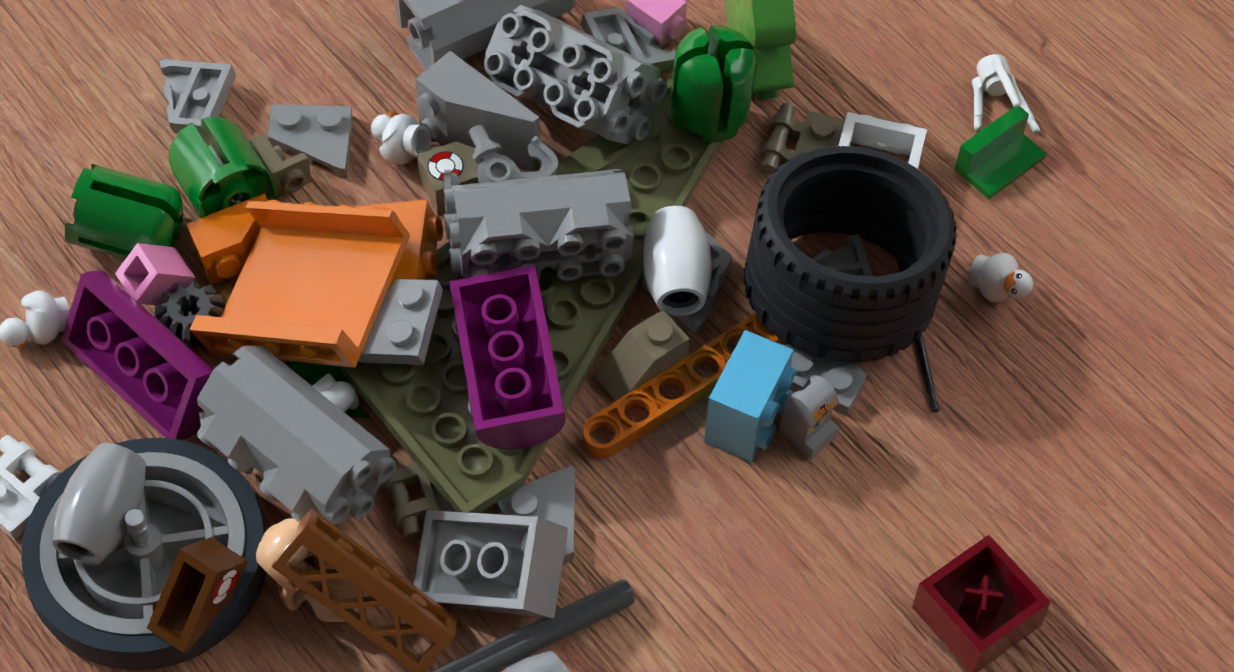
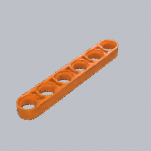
[583,312,786,459]

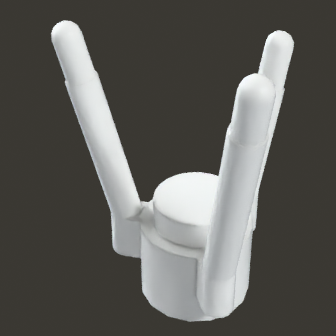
[971,54,1040,134]

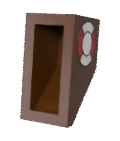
[147,537,248,653]

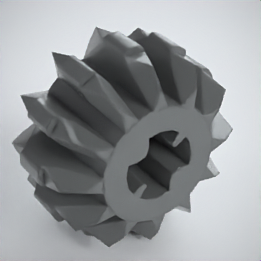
[154,280,226,351]

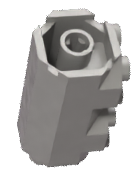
[396,0,575,71]
[484,5,668,144]
[444,169,634,281]
[197,346,396,524]

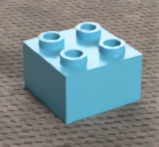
[704,330,797,462]

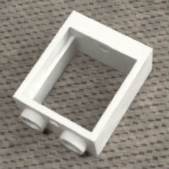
[839,112,927,169]

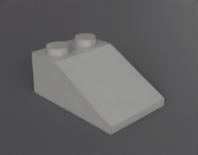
[415,51,540,171]
[414,510,568,619]

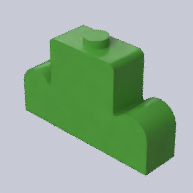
[725,0,796,100]

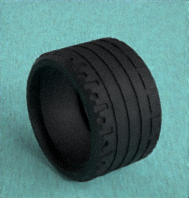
[743,146,957,363]

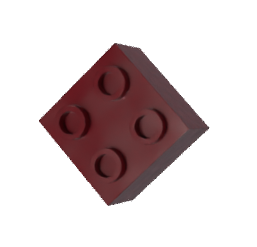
[912,535,1051,672]

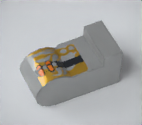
[779,375,839,459]

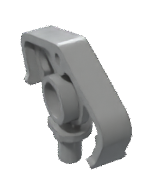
[444,125,558,189]

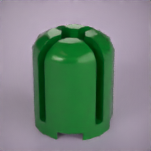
[670,25,757,142]
[169,116,277,218]
[65,164,184,259]

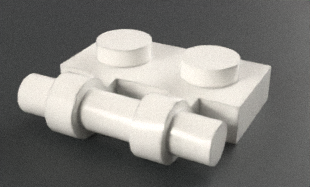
[0,435,61,540]

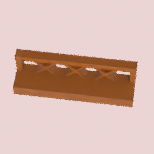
[271,509,457,672]

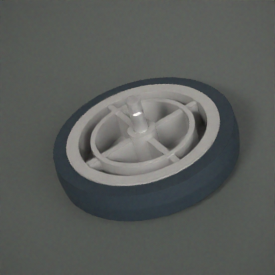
[21,438,267,670]

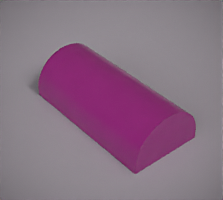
[449,265,566,449]
[61,271,213,441]

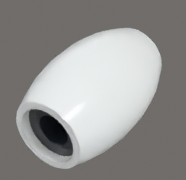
[642,206,712,316]

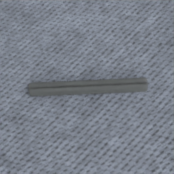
[432,579,635,672]

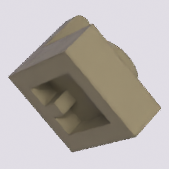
[249,133,311,198]

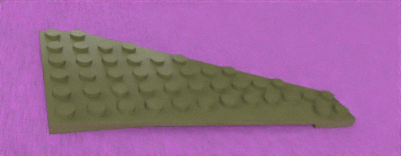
[339,79,723,513]

